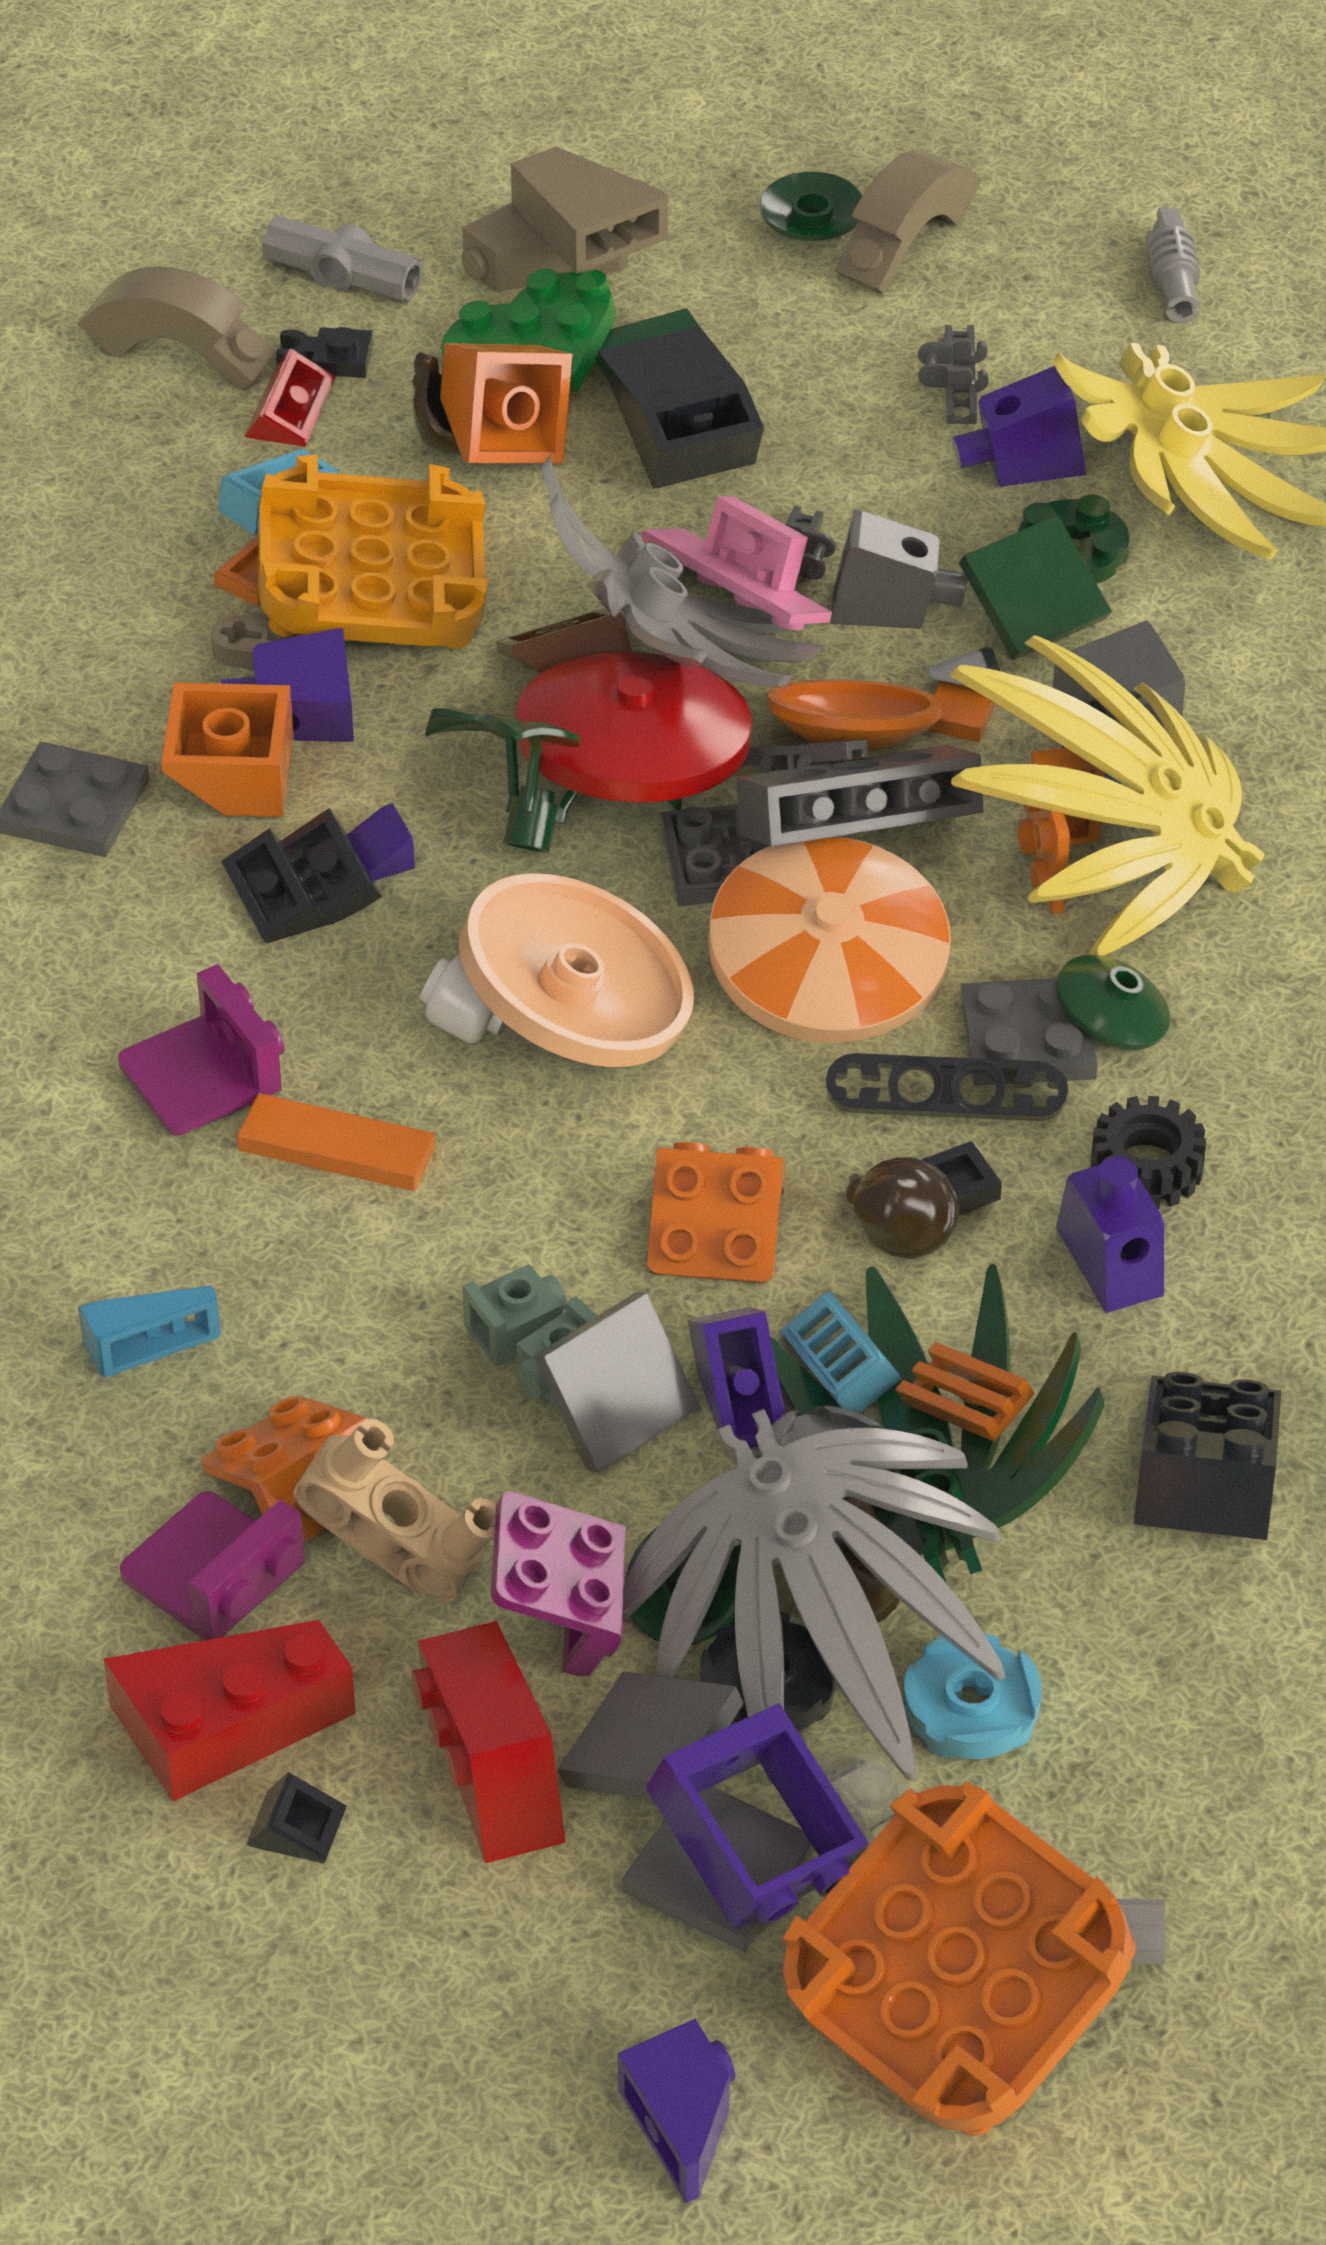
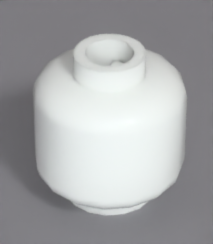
[420,954,506,1044]

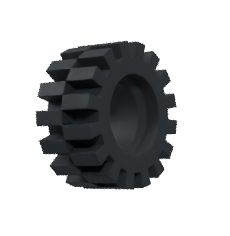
[1090,1096,1207,1209]

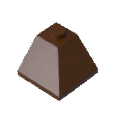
[495,608,632,674]

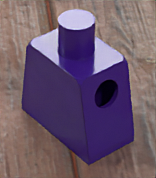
[952,366,1086,487]
[220,628,354,742]
[1056,1157,1164,1313]

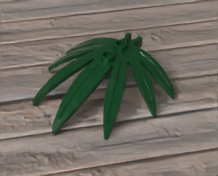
[751,1264,1104,1582]

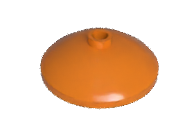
[767,679,942,759]

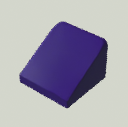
[348,803,415,881]

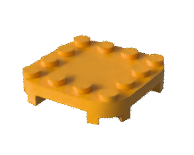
[258,455,489,648]

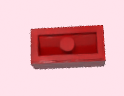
[244,349,336,447]

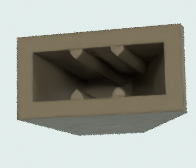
[511,146,668,274]
[461,203,628,292]

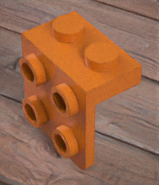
[1017,747,1105,914]
[647,1142,786,1283]
[201,1396,384,1543]

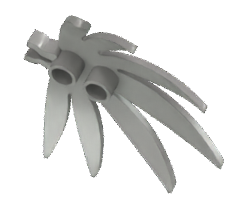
[542,455,823,687]
[622,1409,1005,1784]

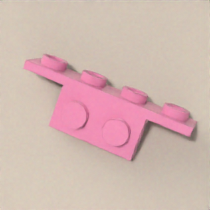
[641,496,832,630]

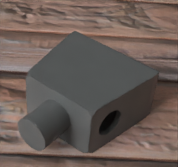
[830,509,967,629]
[1053,620,1186,736]

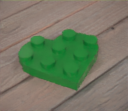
[440,269,617,392]

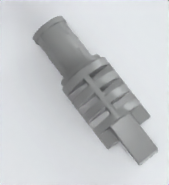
[1146,207,1200,323]

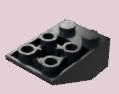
[597,326,764,489]
[1133,1372,1281,1540]

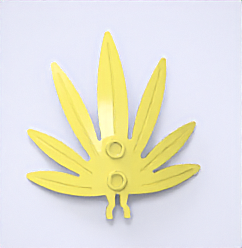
[1053,343,1326,559]
[950,636,1265,956]

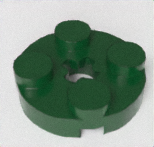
[1018,494,1130,584]

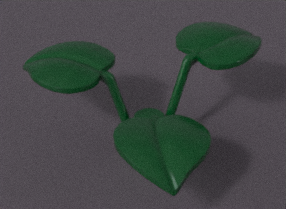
[425,708,682,853]

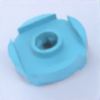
[903,1633,1042,1759]

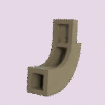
[835,149,982,294]
[77,266,276,390]

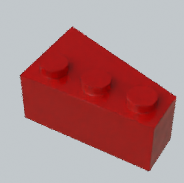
[103,1620,356,1802]
[411,1621,566,1864]

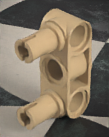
[293,1418,496,1603]

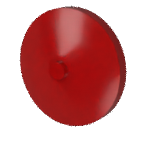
[516,652,752,802]

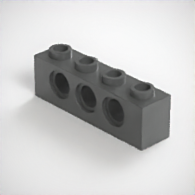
[736,745,984,846]

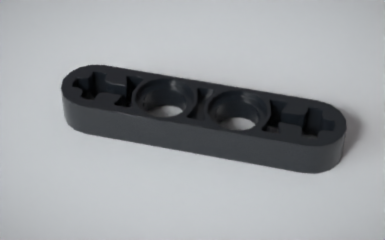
[826,1053,1068,1121]

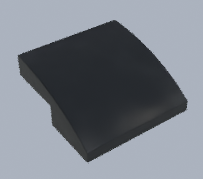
[221,808,382,943]

